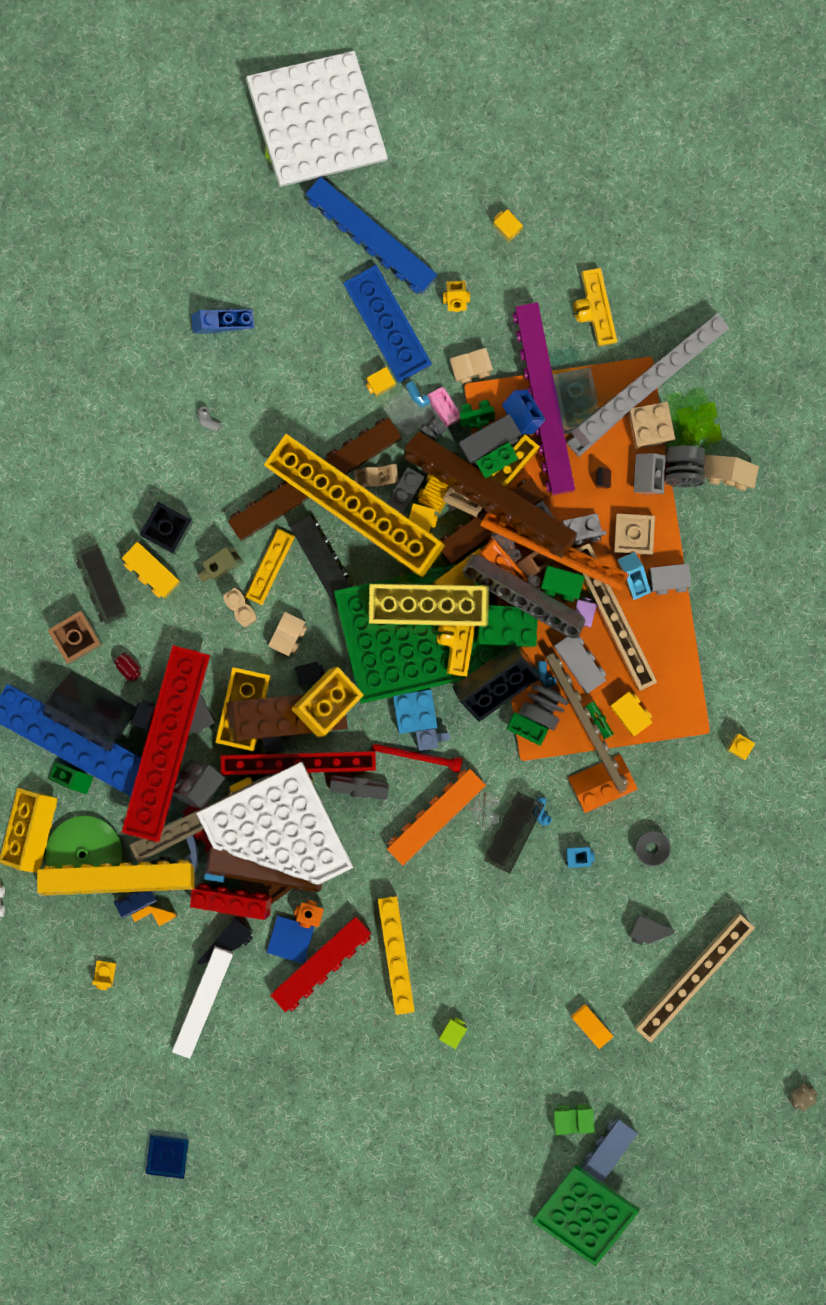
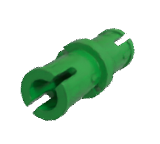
[585,701,614,740]

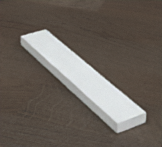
[172,946,233,1059]

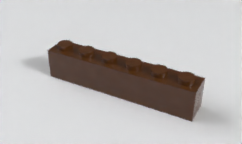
[439,478,545,565]
[205,848,322,892]

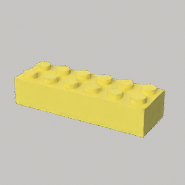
[369,584,489,626]

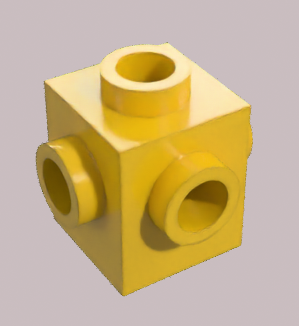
[443,281,470,312]

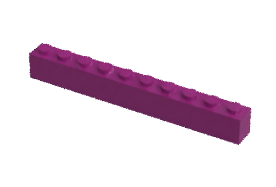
[512,302,575,496]

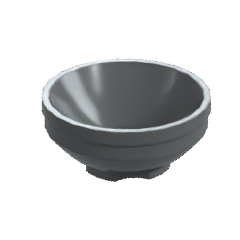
[635,831,671,866]

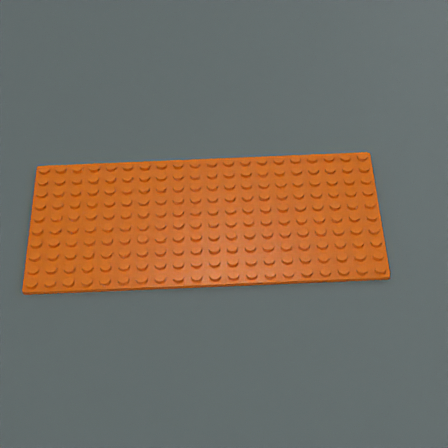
[464,357,710,761]

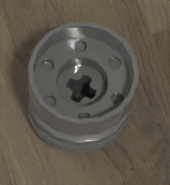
[665,446,705,488]
[518,684,569,731]

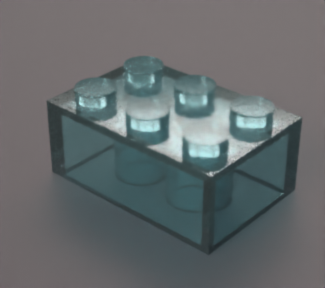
[553,367,599,434]

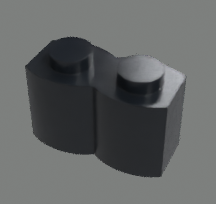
[130,700,155,730]

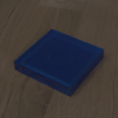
[146,1134,189,1179]

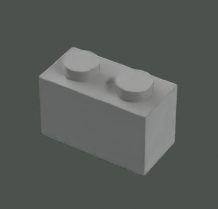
[634,453,666,495]
[649,564,692,595]

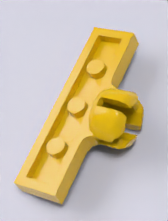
[573,268,618,347]
[437,625,475,677]

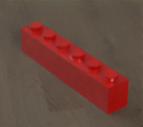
[270,916,372,1013]

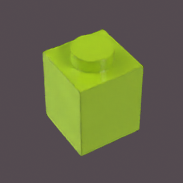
[439,1017,467,1049]

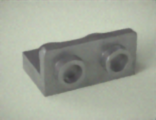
[561,514,607,546]

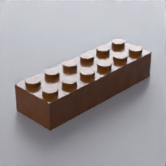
[226,694,348,742]

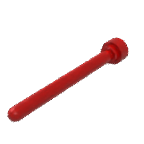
[371,744,463,773]

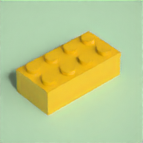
[215,667,272,751]

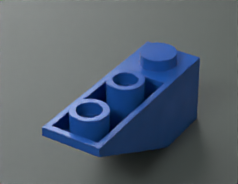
[191,309,254,334]

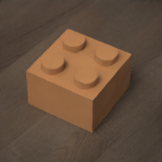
[48,611,103,664]

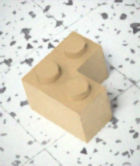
[703,455,759,491]

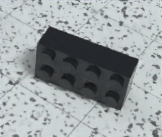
[452,643,541,722]

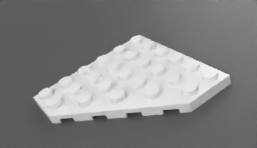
[197,762,353,885]

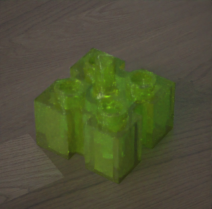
[675,402,723,447]

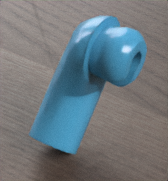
[406,382,430,407]
[537,661,557,688]
[533,797,552,825]

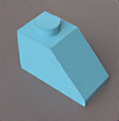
[617,552,651,600]

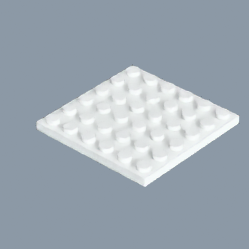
[246,51,388,187]

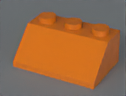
[568,754,638,813]

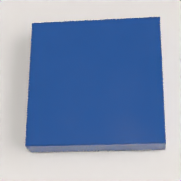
[267,916,315,964]

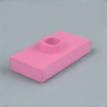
[427,387,460,428]

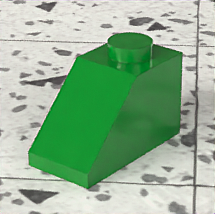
[48,761,94,794]

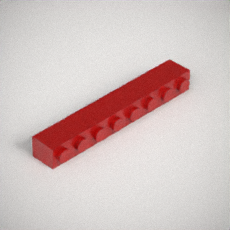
[221,751,376,775]

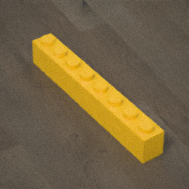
[37,860,194,896]

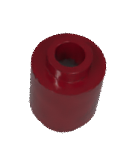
[114,653,142,681]

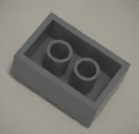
[458,414,521,468]

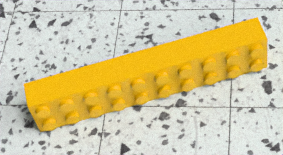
[264,434,445,577]

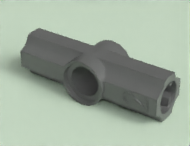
[330,775,389,800]

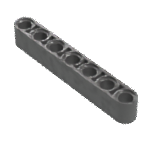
[463,554,586,639]

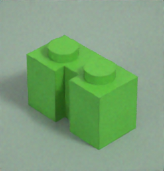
[553,1104,595,1135]

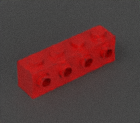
[190,883,272,920]

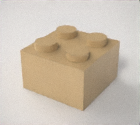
[628,402,675,449]

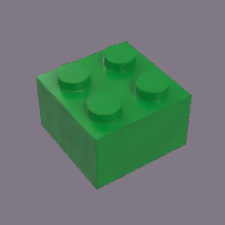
[540,566,585,603]

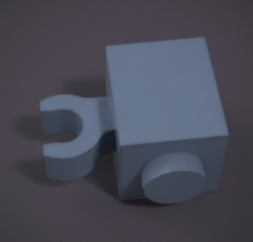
[416,729,450,751]

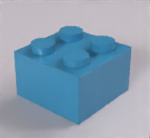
[393,690,437,734]

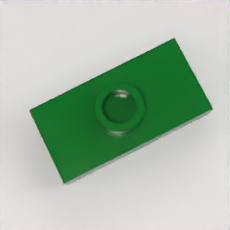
[506,712,549,746]

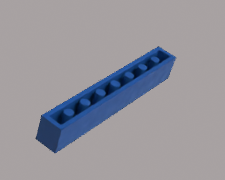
[306,176,437,295]

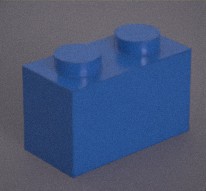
[502,390,546,435]

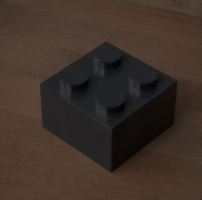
[139,502,193,555]

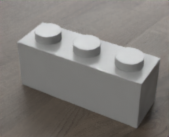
[553,636,606,694]

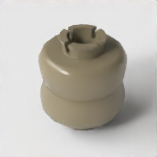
[789,1083,818,1112]

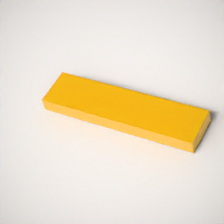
[245,528,295,605]

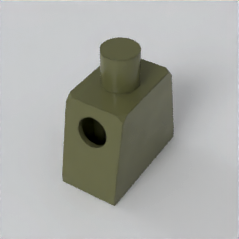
[197,547,244,582]

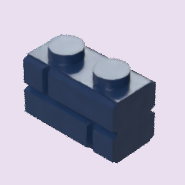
[113,891,159,919]

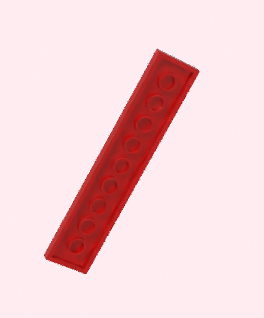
[121,645,210,843]

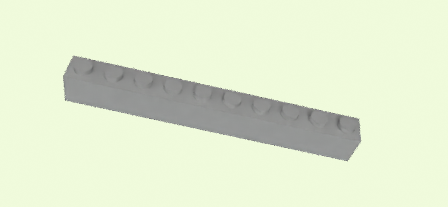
[572,313,729,447]

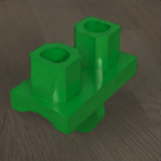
[459,400,495,431]

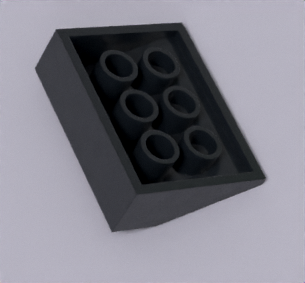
[43,671,136,752]

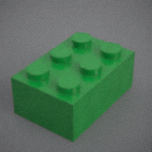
[476,605,538,648]

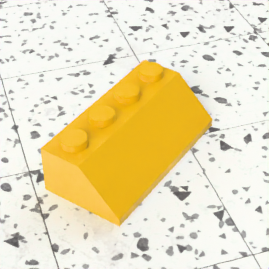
[0,788,58,873]

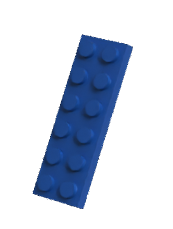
[343,265,432,383]

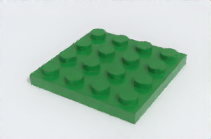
[532,1164,640,1267]

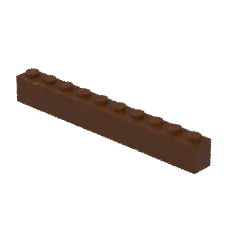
[228,418,402,542]
[404,431,577,559]

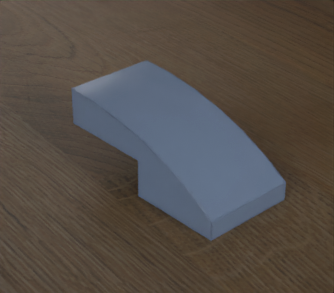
[185,835,198,873]

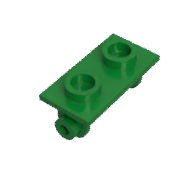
[476,442,519,478]

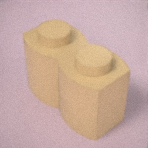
[450,348,493,384]
[223,588,258,628]
[268,612,308,656]

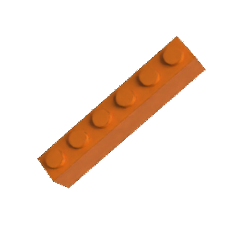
[387,769,486,866]

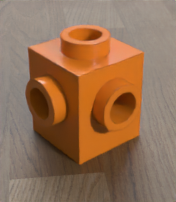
[294,900,324,929]

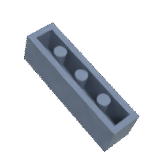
[581,1117,638,1183]

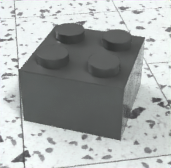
[173,760,224,809]

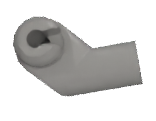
[197,406,221,432]

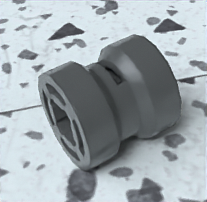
[420,416,446,441]

